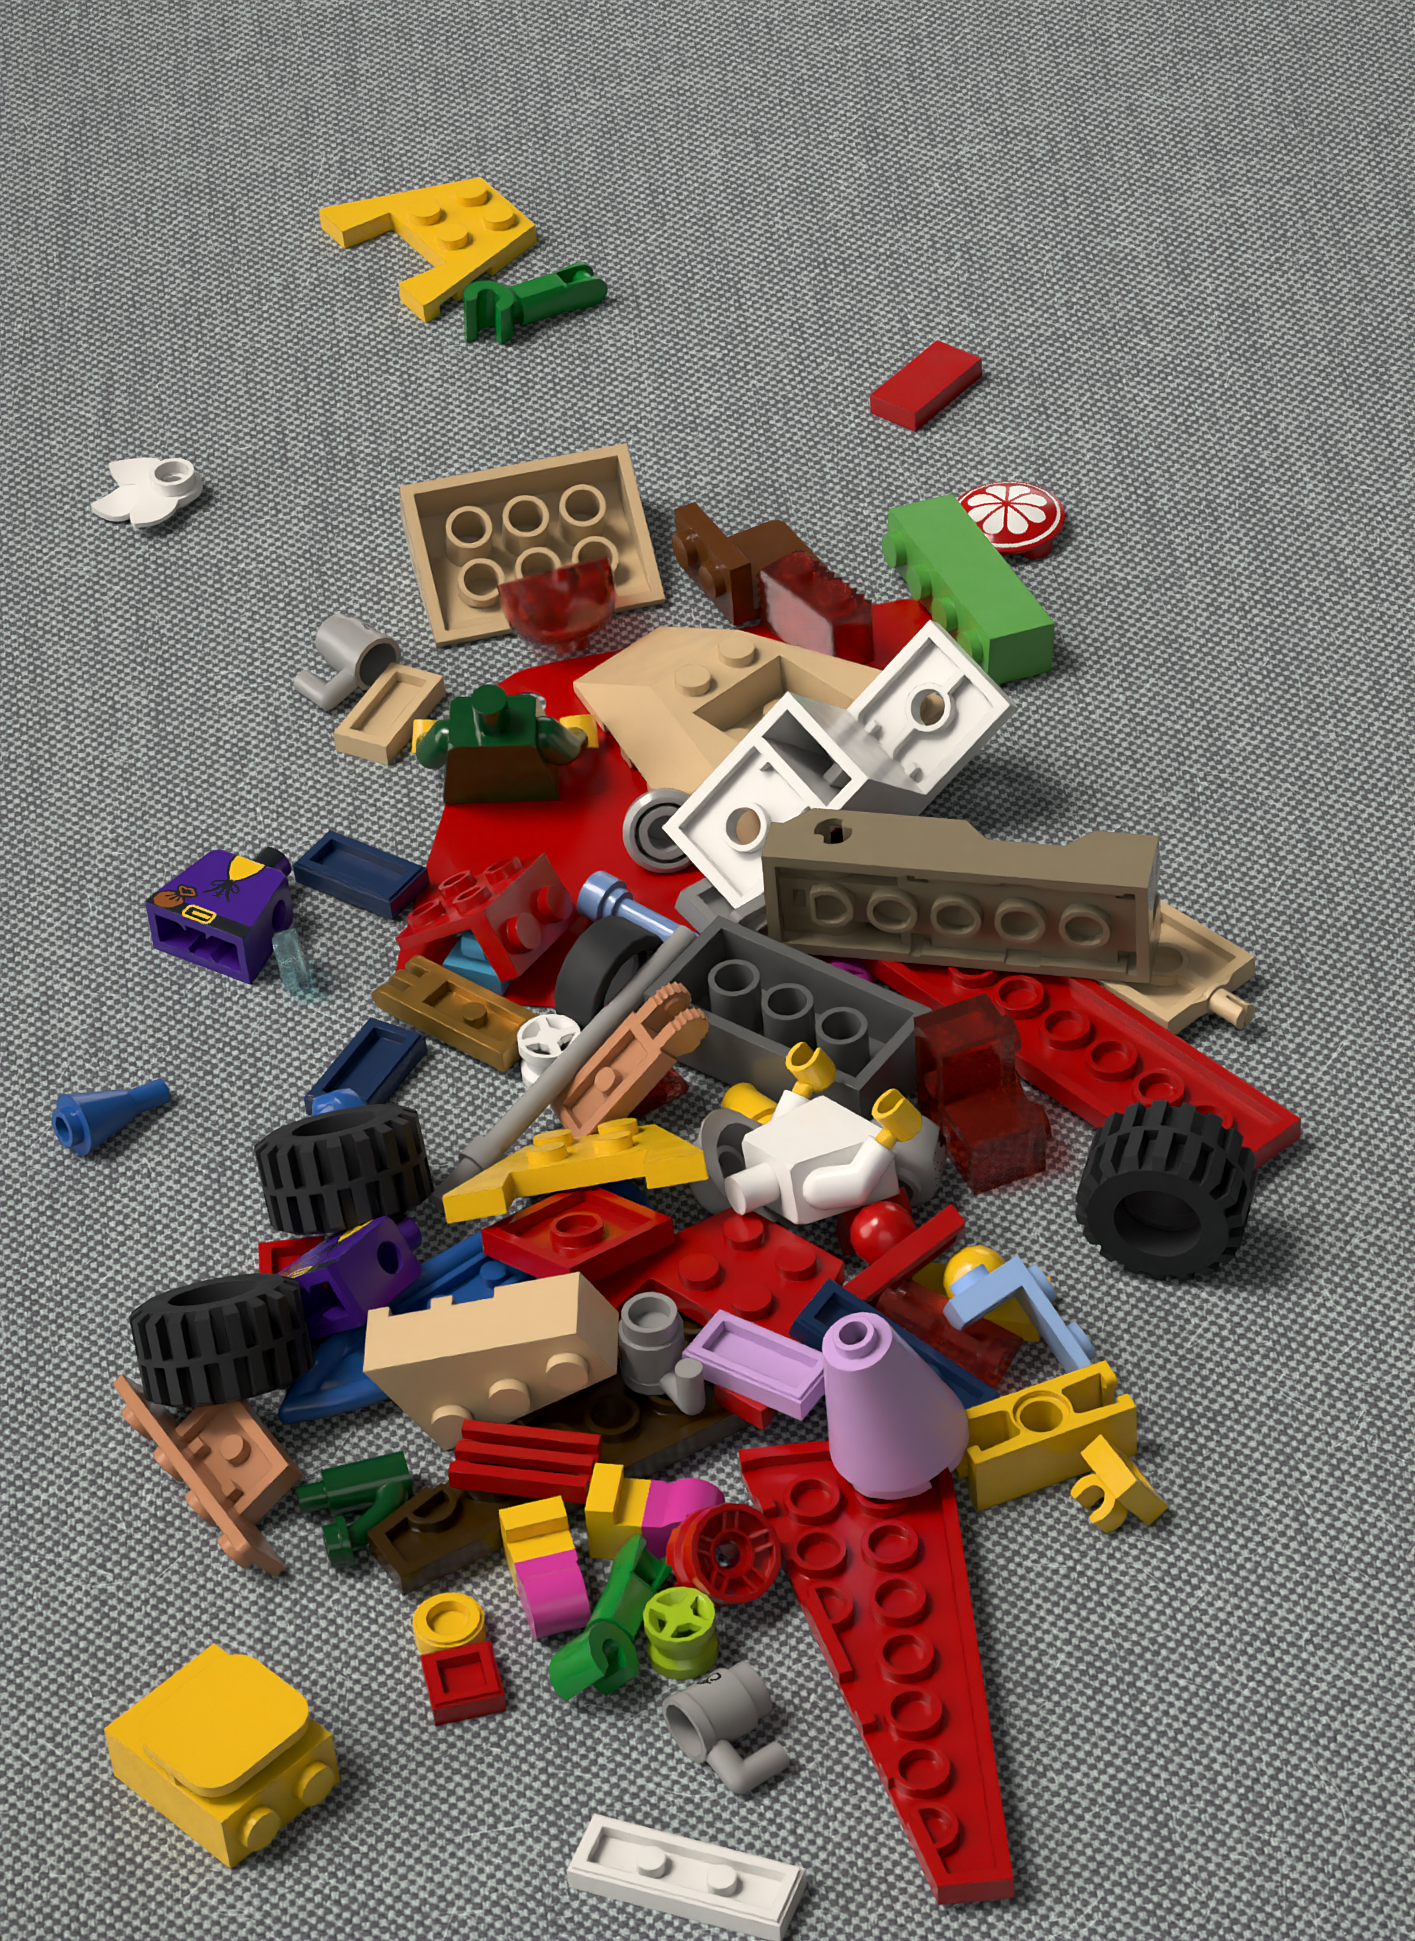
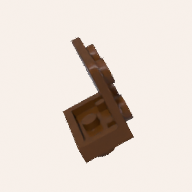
[671,502,833,626]

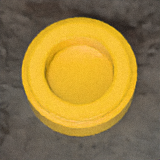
[412,1592,486,1655]

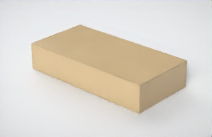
[334,662,445,765]

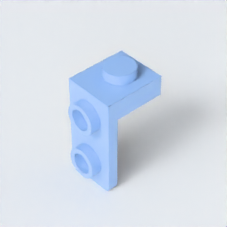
[942,1255,1096,1373]

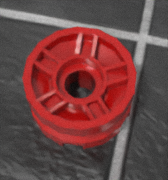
[666,1503,781,1608]

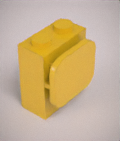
[104,1643,340,1869]

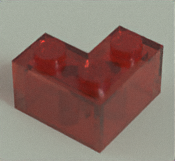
[913,993,1052,1196]

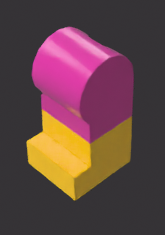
[584,1463,726,1559]
[498,1495,591,1639]

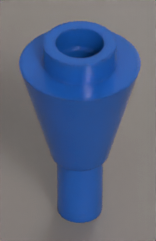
[52,1079,170,1156]

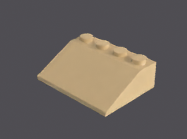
[400,443,665,648]

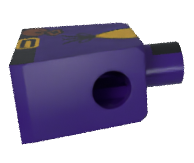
[145,847,294,985]
[277,1214,422,1341]

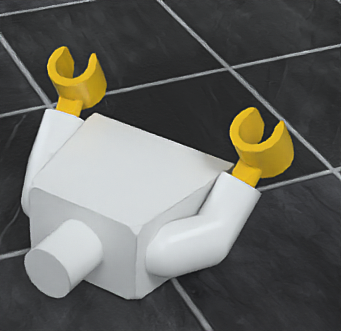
[724,1042,922,1224]

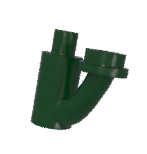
[295,1450,414,1569]

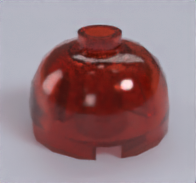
[497,556,618,656]

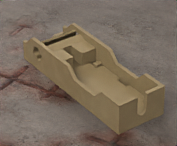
[761,808,1161,984]

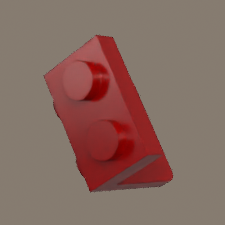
[395,852,580,982]

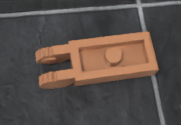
[550,981,711,1138]

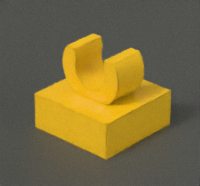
[1070,1434,1169,1533]

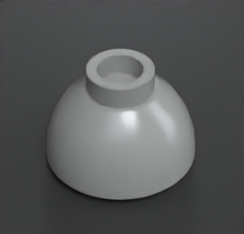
[623,788,693,873]

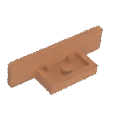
[112,1374,304,1577]

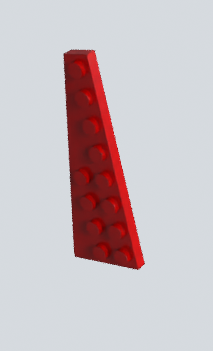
[738,1440,1014,1905]

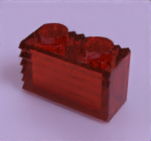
[756,550,875,665]

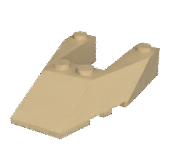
[573,626,945,845]

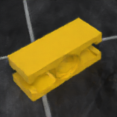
[953,1360,1137,1512]

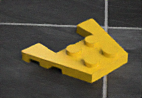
[319,177,537,323]
[442,1118,709,1224]

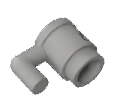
[293,613,401,710]
[618,1292,706,1415]
[662,1662,790,1795]

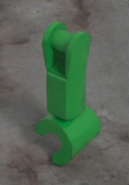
[463,261,608,345]
[549,1534,673,1702]

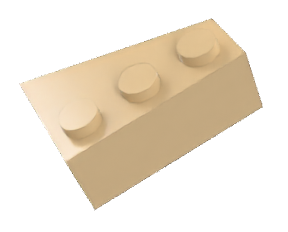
[363,1272,619,1451]

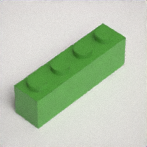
[882,494,1055,685]

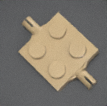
[1092,900,1255,1035]

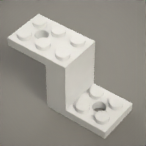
[662,620,1019,909]

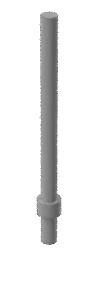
[429,925,697,1213]

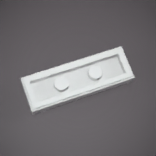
[567,1814,807,1941]

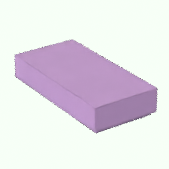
[682,1309,825,1421]

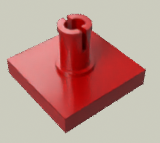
[481,1185,675,1284]

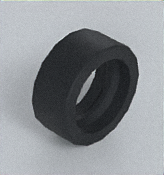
[554,915,664,1031]

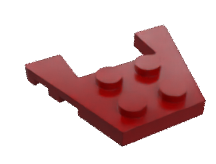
[592,1207,845,1430]

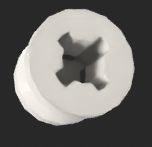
[517,1014,581,1089]

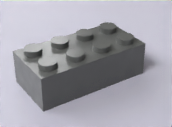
[644,915,936,1122]

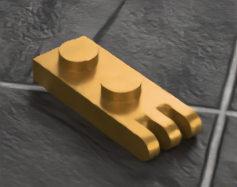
[372,955,539,1073]

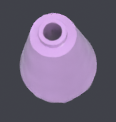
[822,1312,969,1500]

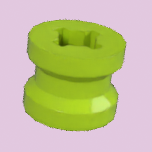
[643,1587,719,1680]

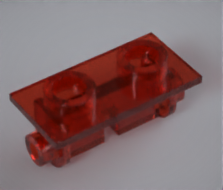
[876,1276,1024,1390]

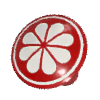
[957,481,1065,559]

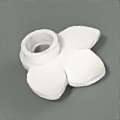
[90,457,203,528]

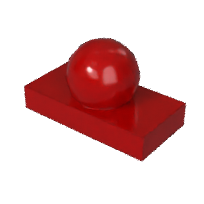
[843,1201,966,1307]

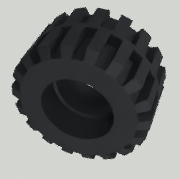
[1075,1100,1258,1281]
[254,1104,434,1235]
[129,1273,315,1408]

